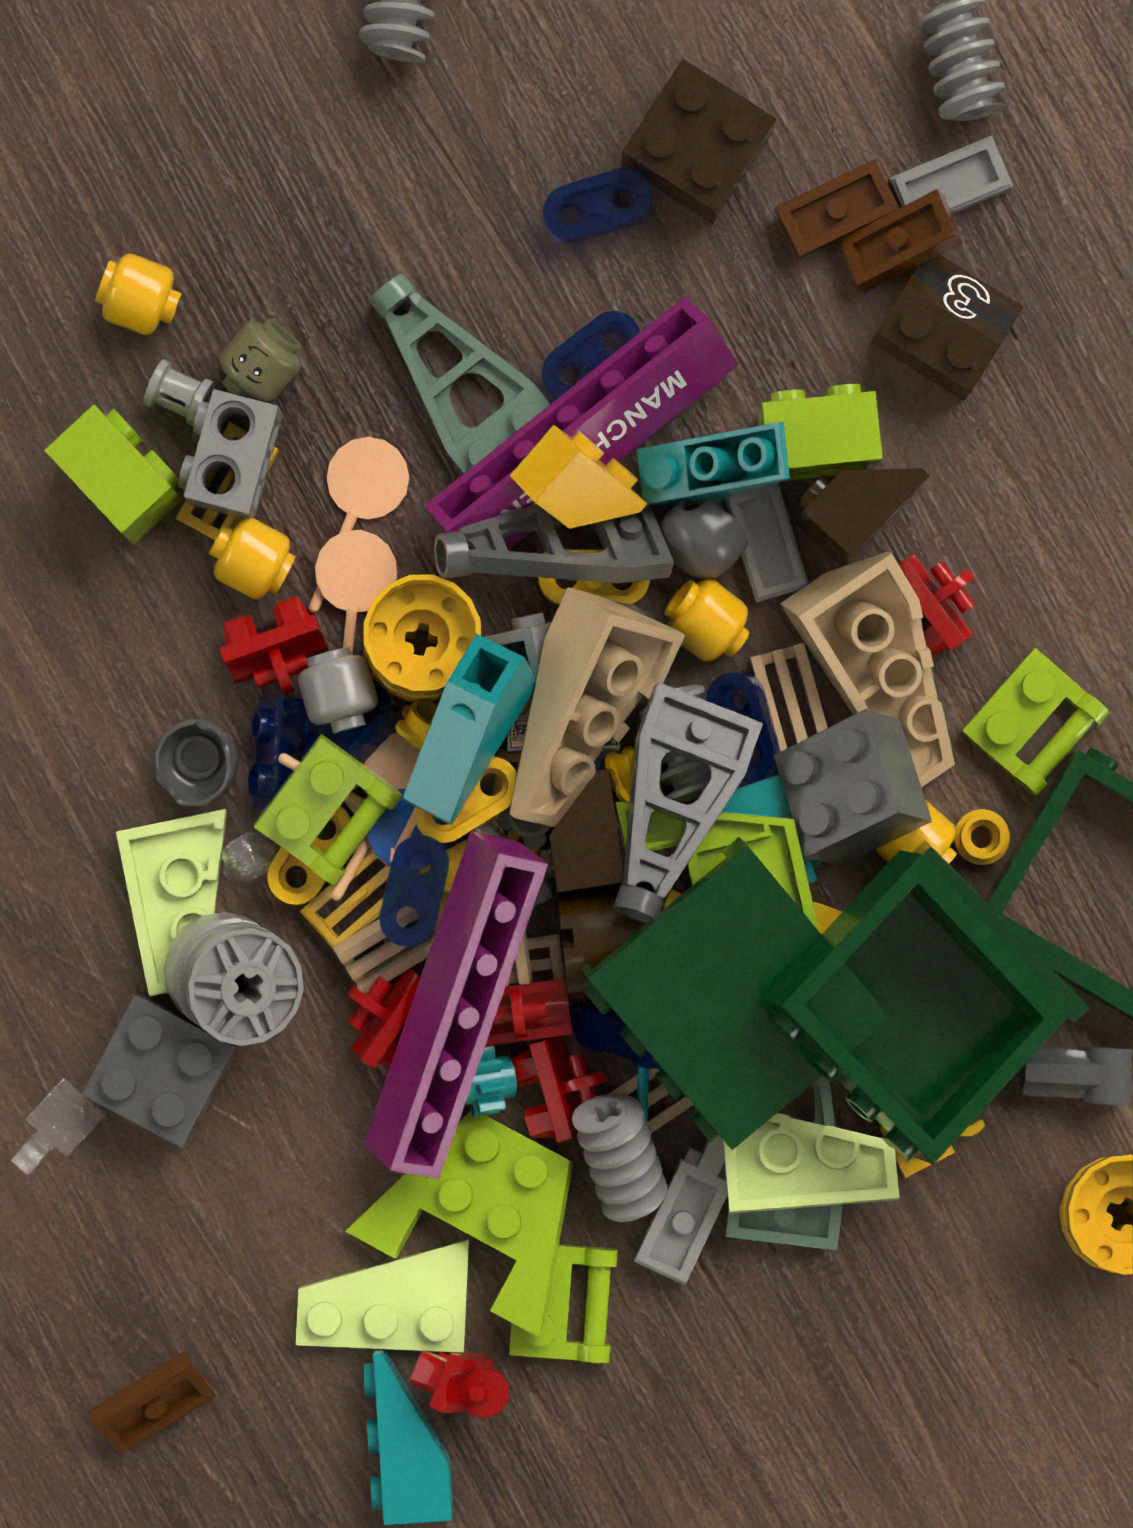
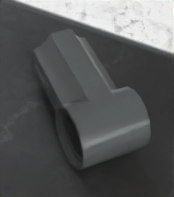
[1019,1046,1133,1105]

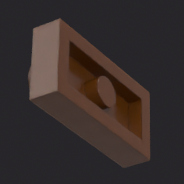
[774,159,899,260]
[839,189,963,293]
[89,1351,216,1455]

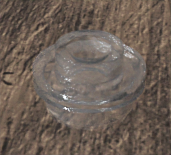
[220,832,275,883]

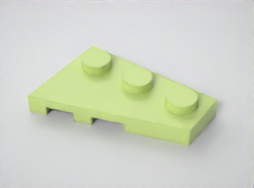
[116,809,227,996]
[723,1113,899,1214]
[296,1238,469,1353]

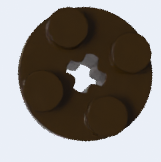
[558,886,641,1003]

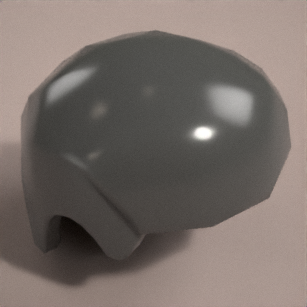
[659,501,749,579]
[154,719,239,806]

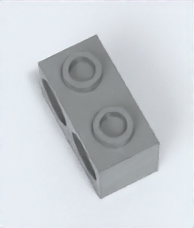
[178,389,283,519]

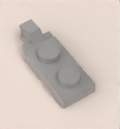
[634,1137,727,1285]

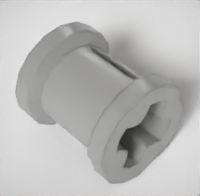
[143,359,214,427]

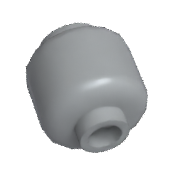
[298,647,378,734]

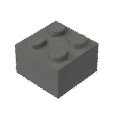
[774,709,932,866]
[82,993,239,1148]

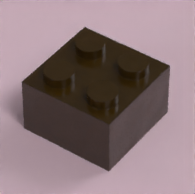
[621,59,777,224]

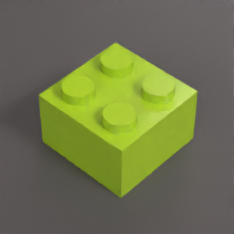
[756,384,883,482]
[44,404,183,545]

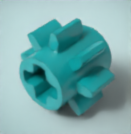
[465,1045,517,1117]

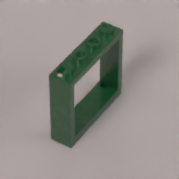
[984,748,1133,1021]
[761,850,1070,1165]

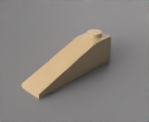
[780,552,955,788]
[510,587,685,827]

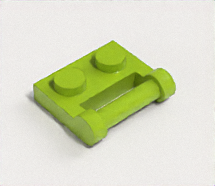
[960,648,1110,797]
[254,734,403,885]
[509,1244,618,1363]

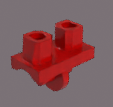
[898,554,976,655]
[219,597,329,695]
[347,968,421,1069]
[485,979,572,1046]
[511,1036,608,1143]
[410,1351,510,1418]

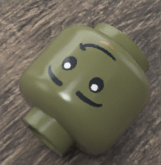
[219,319,302,402]

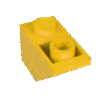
[510,425,647,529]

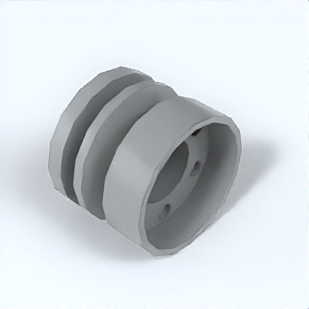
[164,912,304,1046]

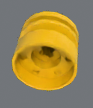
[363,574,481,702]
[1059,1155,1133,1275]

